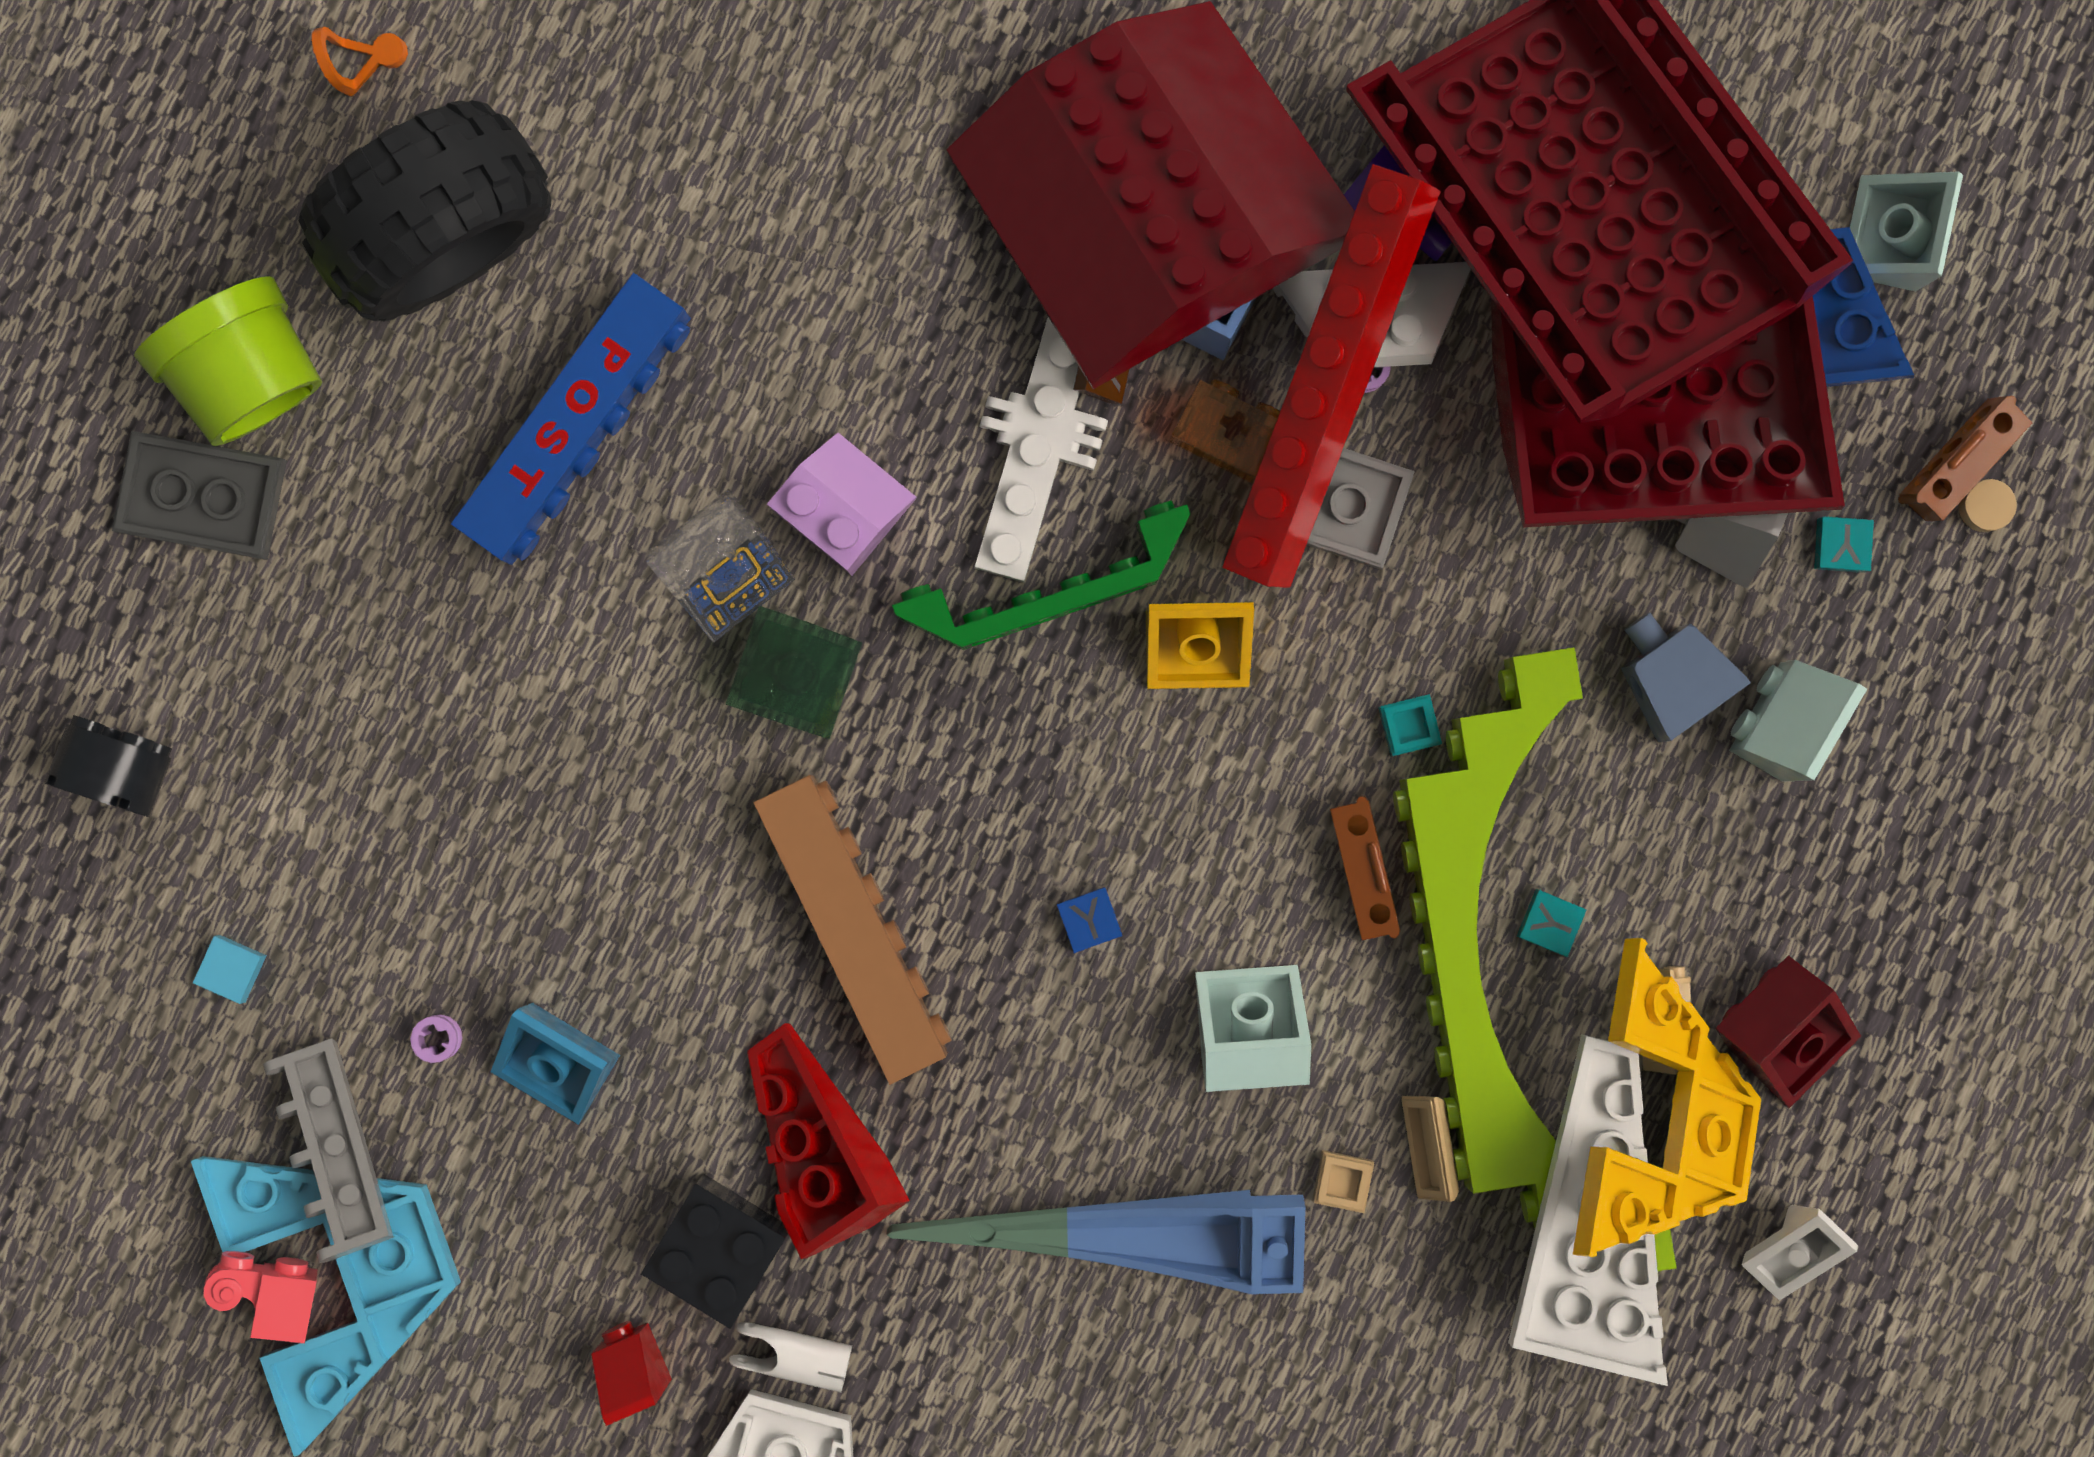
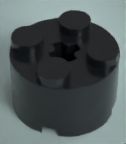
[44,715,172,818]

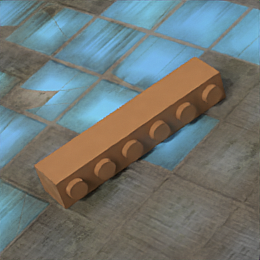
[753,775,952,1085]

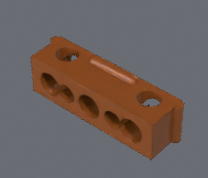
[1898,395,2033,521]
[1330,795,1400,941]

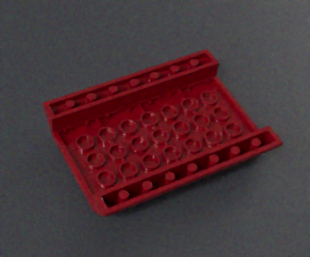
[1346,0,1853,424]

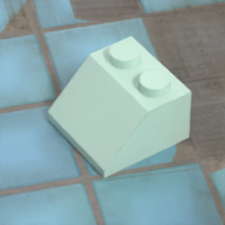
[1729,660,1867,782]
[1195,965,1311,1092]

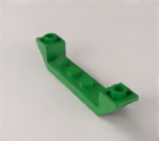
[892,501,1190,650]

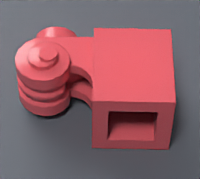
[204,1251,317,1344]

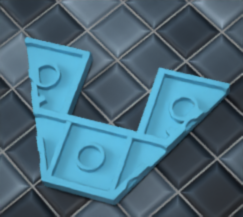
[191,1156,461,1457]

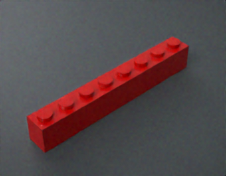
[1222,164,1441,588]

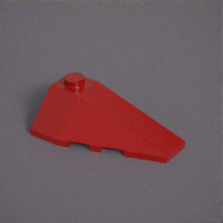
[747,1023,910,1259]

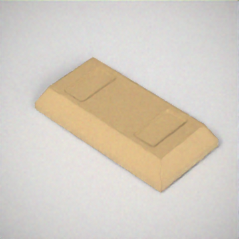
[1401,1095,1459,1202]

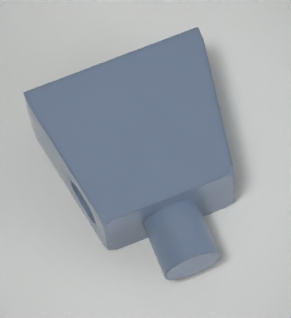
[1621,612,1751,742]

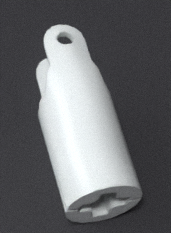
[729,1322,852,1393]

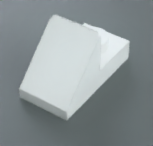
[1742,1205,1858,1301]

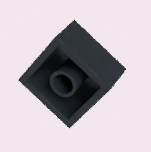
[641,1174,788,1329]

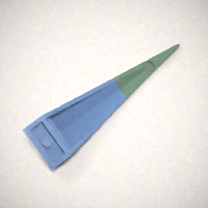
[887,1190,1306,1294]

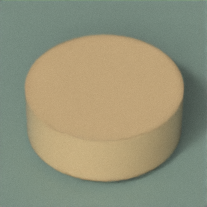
[1959,479,2017,532]

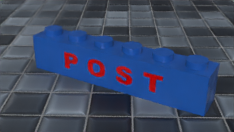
[451,272,691,565]

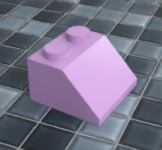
[767,433,917,576]

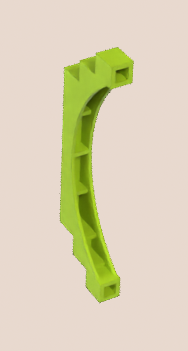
[1393,647,1677,1271]

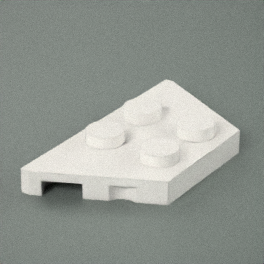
[1273,262,1471,367]

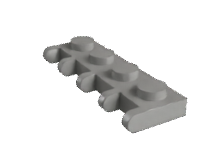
[263,1038,394,1263]

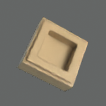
[1312,1150,1374,1213]

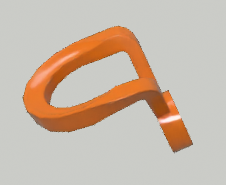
[311,27,408,96]

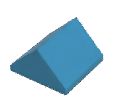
[491,1003,620,1125]

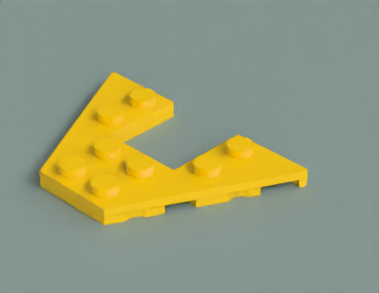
[1573,938,1761,1257]

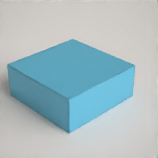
[193,935,267,1004]

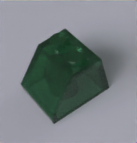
[726,606,863,739]

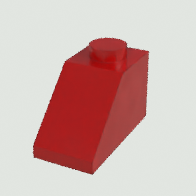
[591,1321,672,1426]

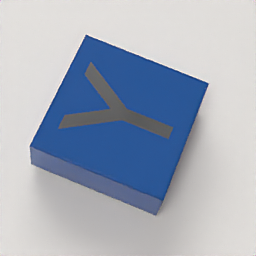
[1057,887,1122,953]

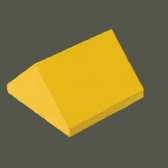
[1146,602,1254,689]

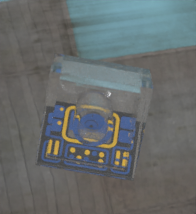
[647,489,795,643]

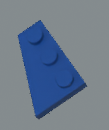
[1813,227,1914,387]

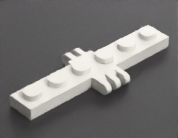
[975,317,1108,583]

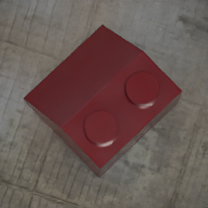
[1715,955,1861,1108]

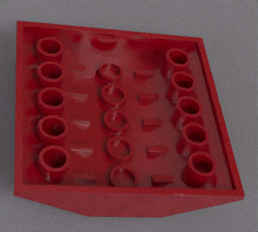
[946,1,1355,389]
[1491,296,1845,528]

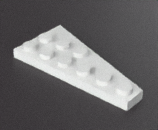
[1508,1034,1668,1386]

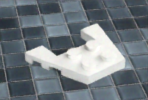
[707,1389,853,1457]

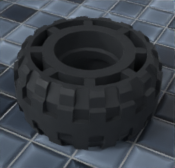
[298,100,552,322]

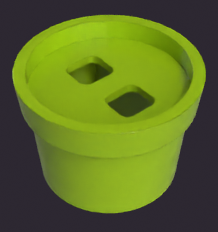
[134,276,322,446]

